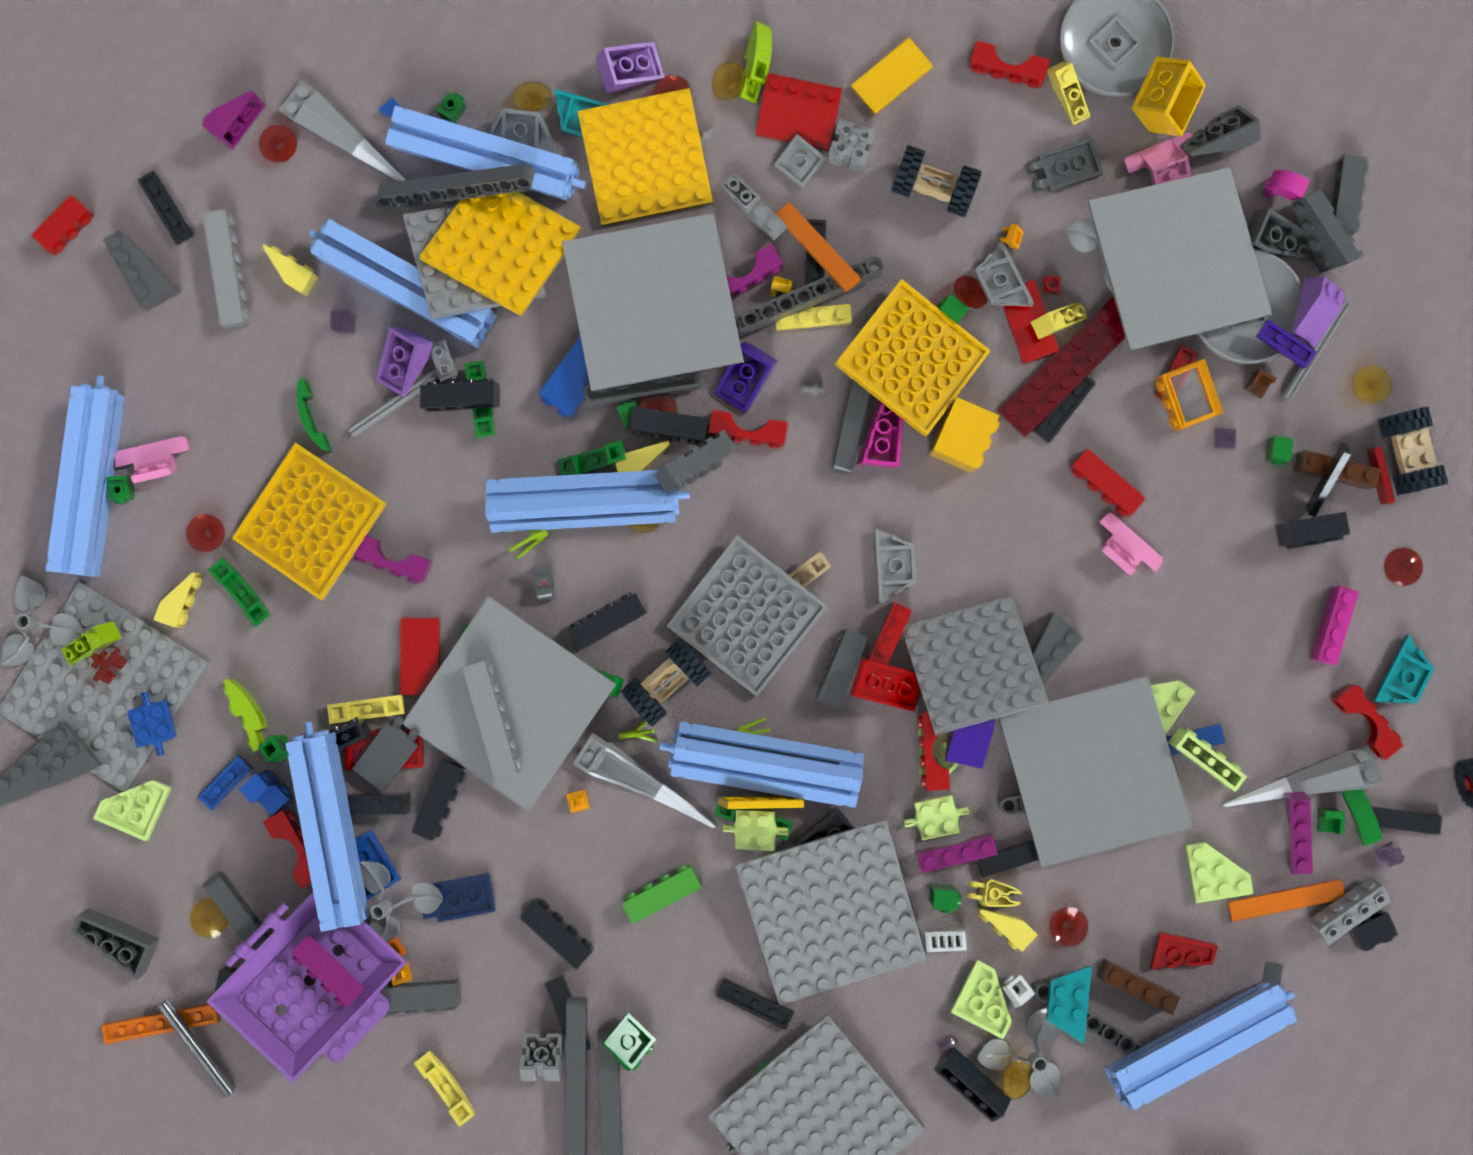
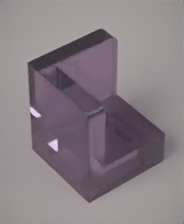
[330,310,356,334]

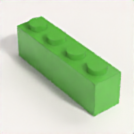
[622,864,702,924]

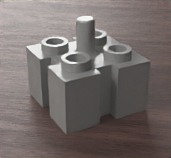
[827,119,876,173]
[519,1033,564,1081]

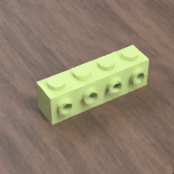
[1168,728,1247,792]

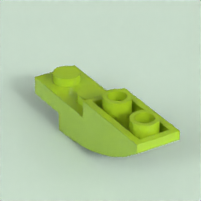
[737,21,772,103]
[223,679,268,752]

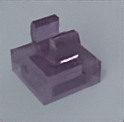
[1214,428,1236,449]
[1374,841,1405,868]

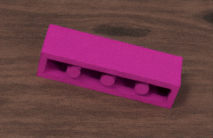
[1310,586,1359,666]

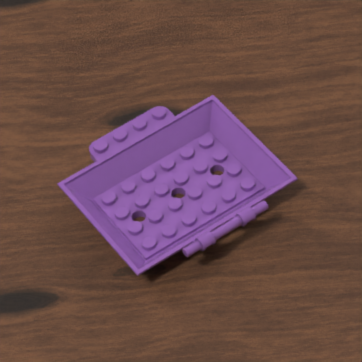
[206,892,407,1083]

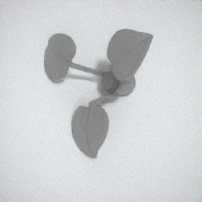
[1064,220,1113,293]
[0,576,83,666]
[360,861,443,942]
[977,1007,1061,1098]

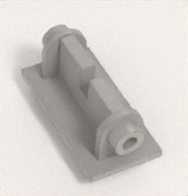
[431,339,458,382]

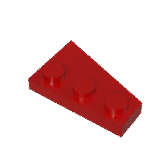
[1150,931,1218,970]

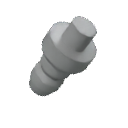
[700,128,713,146]
[801,383,823,395]

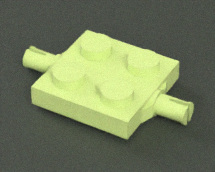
[904,794,970,841]
[723,809,788,851]

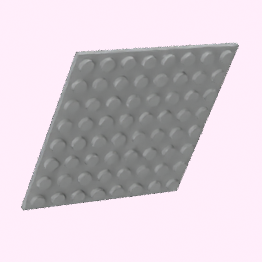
[1087,167,1272,351]
[562,213,744,392]
[0,582,209,792]
[403,596,616,812]
[999,676,1193,867]
[735,819,927,1005]
[707,1014,925,1155]

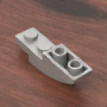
[720,173,787,241]

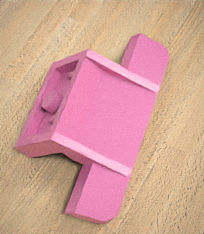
[1124,133,1193,185]
[115,436,190,484]
[1099,513,1163,576]

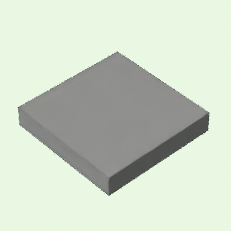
[773,134,827,189]

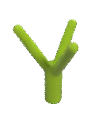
[618,720,657,742]

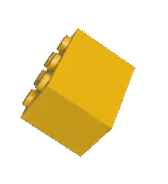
[1131,56,1206,137]
[929,397,1000,473]

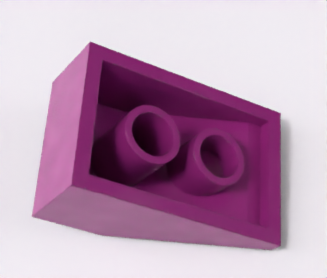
[201,90,266,150]

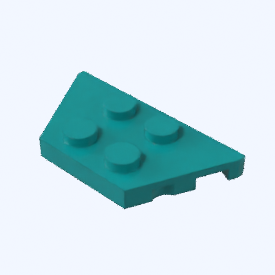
[554,89,610,138]
[1372,635,1435,703]
[1046,965,1092,1043]

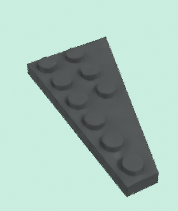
[583,372,700,408]
[0,721,103,806]

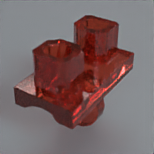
[91,647,128,684]

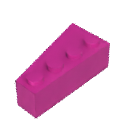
[857,400,903,469]

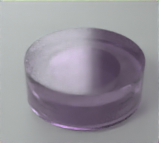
[938,1034,958,1052]

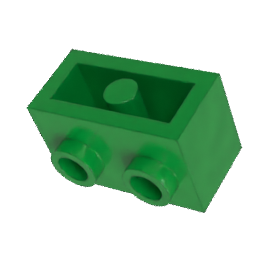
[929,883,961,914]

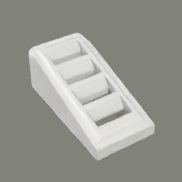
[925,928,967,952]

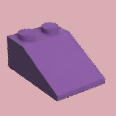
[596,42,665,94]
[1292,276,1345,348]
[375,326,433,397]

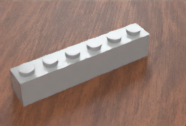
[202,209,250,329]
[462,659,522,780]

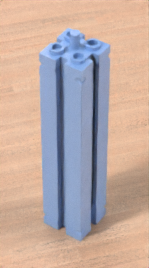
[385,106,586,202]
[309,219,497,349]
[45,375,125,577]
[485,470,690,533]
[285,721,370,932]
[659,721,864,808]
[1103,982,1297,1110]

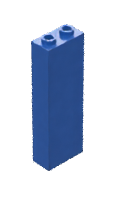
[539,336,590,419]

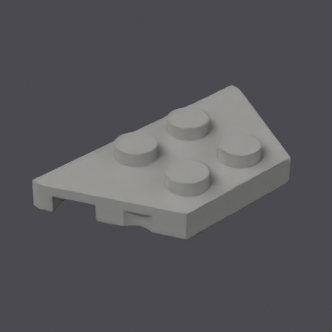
[489,108,556,154]
[975,241,1034,307]
[874,529,917,603]

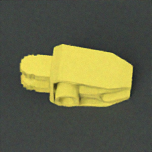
[966,879,1022,907]

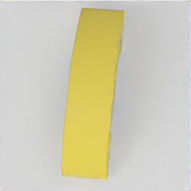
[327,695,405,724]
[414,1051,475,1127]

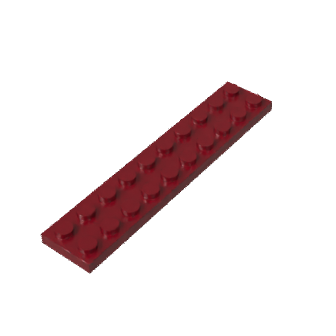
[998,296,1126,438]

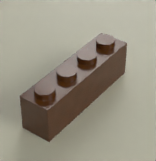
[1293,450,1381,490]
[1096,959,1181,1015]

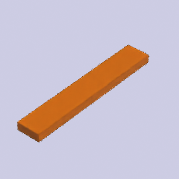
[775,202,861,292]
[1227,879,1345,922]
[101,1004,221,1044]

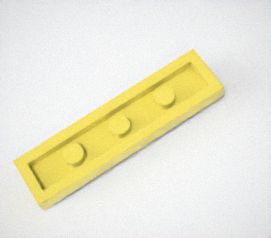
[775,304,852,331]

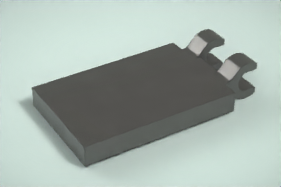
[1025,138,1104,192]
[352,715,420,792]

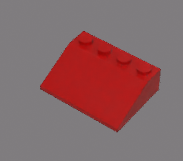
[756,73,843,151]

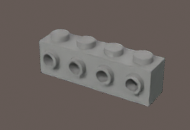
[1308,876,1391,946]

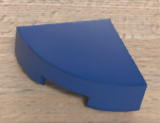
[378,97,400,117]

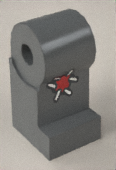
[532,564,554,601]

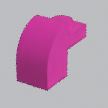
[1262,170,1310,201]

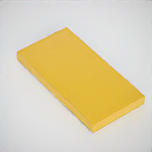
[851,37,933,116]
[718,796,804,809]

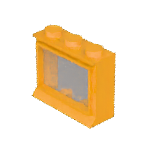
[1155,359,1224,431]

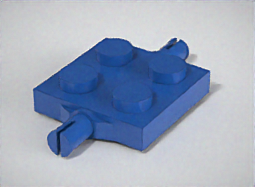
[127,691,177,756]

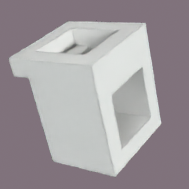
[1002,975,1035,1007]

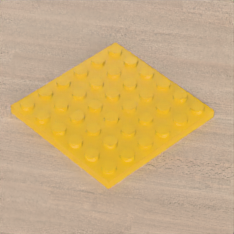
[578,88,713,226]
[420,192,581,317]
[834,279,991,437]
[232,443,387,601]

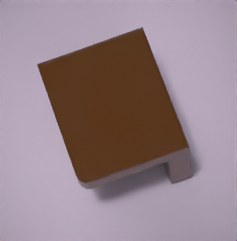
[1244,369,1277,399]

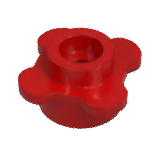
[1042,275,1062,295]

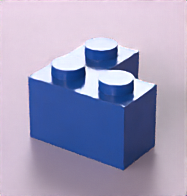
[239,770,294,816]

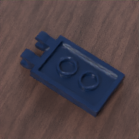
[422,872,496,922]

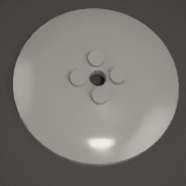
[1059,0,1175,97]
[1197,250,1302,364]

